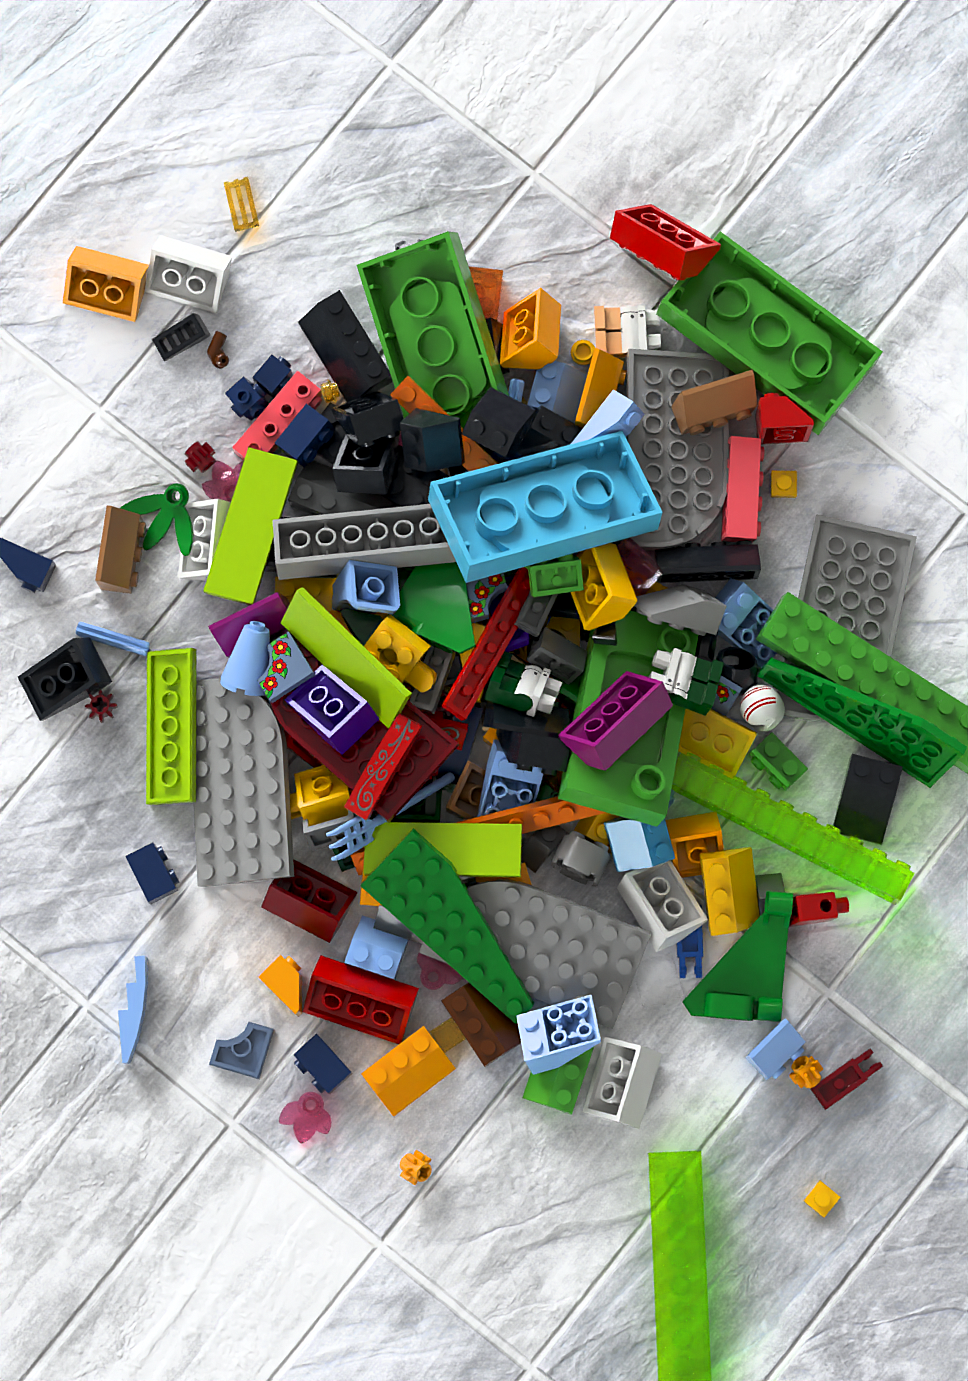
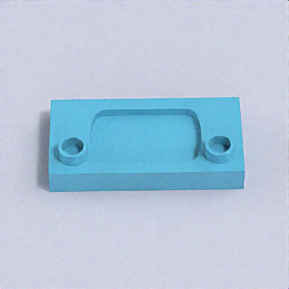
[428,431,663,583]

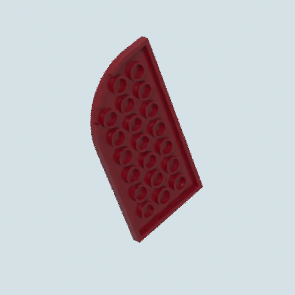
[271,630,459,823]

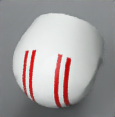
[740,685,785,732]

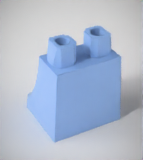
[332,560,400,614]

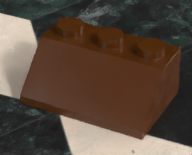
[441,983,521,1067]

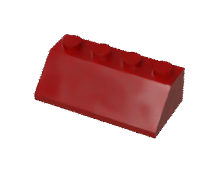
[610,204,721,281]
[302,955,419,1044]

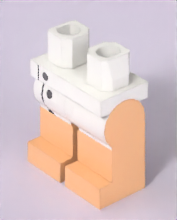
[594,305,661,358]

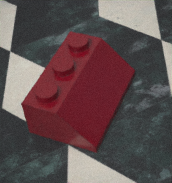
[261,859,358,943]

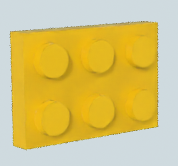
[678,709,757,779]

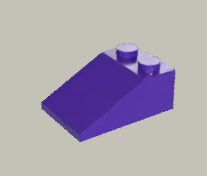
[285,664,379,755]

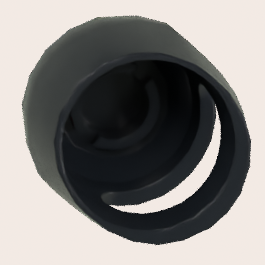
[716,647,759,696]

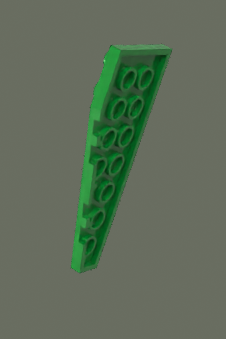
[757,657,967,788]
[360,828,534,1024]

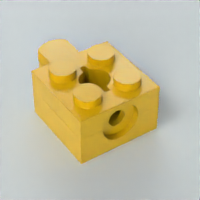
[364,614,437,693]
[290,765,352,826]

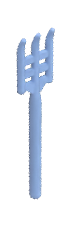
[326,772,455,861]

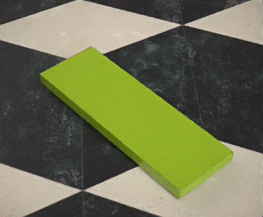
[203,447,298,605]
[281,587,412,729]
[146,648,197,805]
[364,822,523,877]

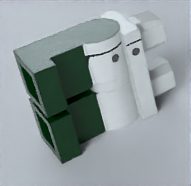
[649,648,724,716]
[485,651,562,717]

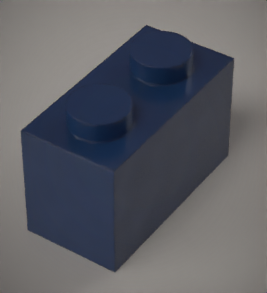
[275,403,336,468]
[125,842,180,904]
[293,1033,353,1094]

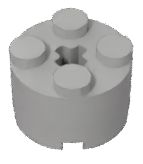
[551,830,611,887]

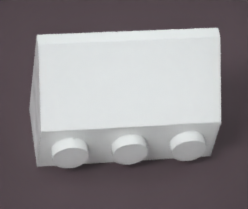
[144,235,232,313]
[178,499,231,581]
[617,860,708,952]
[582,1037,662,1129]

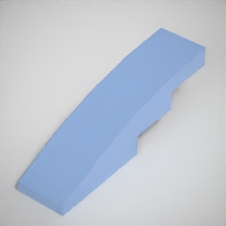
[118,955,148,1064]

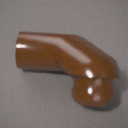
[207,331,229,369]

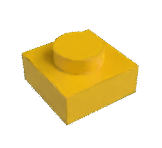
[771,470,797,498]
[803,1180,841,1218]

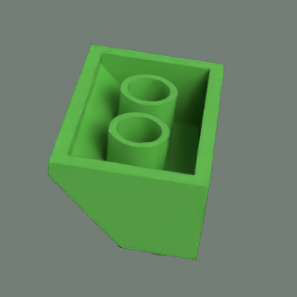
[522,1047,594,1115]

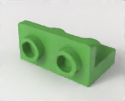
[525,553,584,597]
[749,732,808,791]

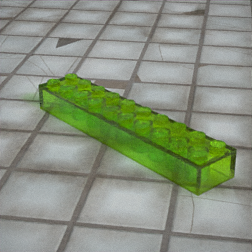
[672,752,915,905]
[647,1151,712,1381]

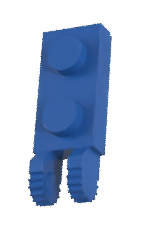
[676,905,703,978]

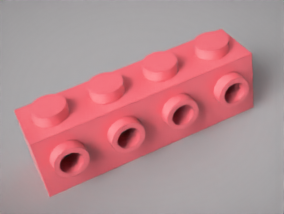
[232,371,322,461]
[721,436,765,542]

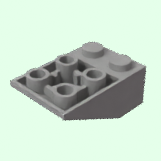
[634,584,727,636]

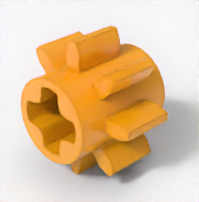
[789,1056,823,1088]
[400,1150,432,1185]

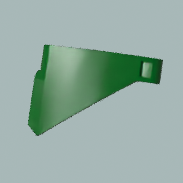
[388,562,476,654]
[682,891,793,1022]

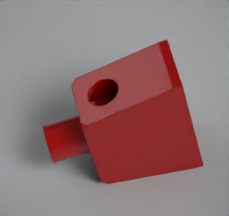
[789,892,849,927]

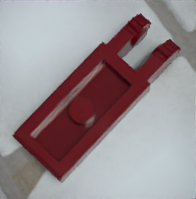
[810,1048,883,1110]

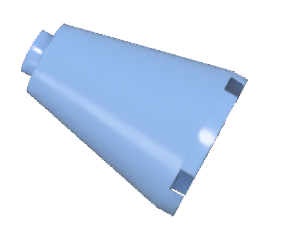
[220,621,270,696]

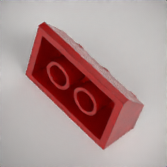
[755,393,814,445]

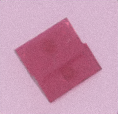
[617,538,663,610]

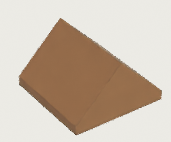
[446,761,486,820]

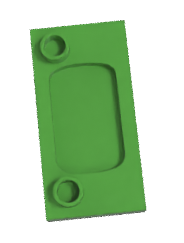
[357,231,509,429]
[656,231,883,435]
[558,610,698,827]

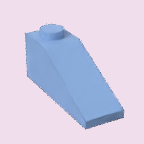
[571,390,645,444]

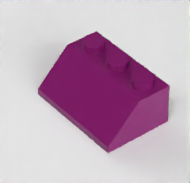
[208,592,290,658]

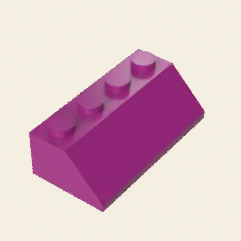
[558,671,673,771]

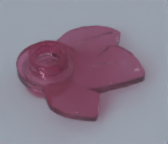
[202,461,244,502]
[417,953,463,990]
[279,1092,332,1143]

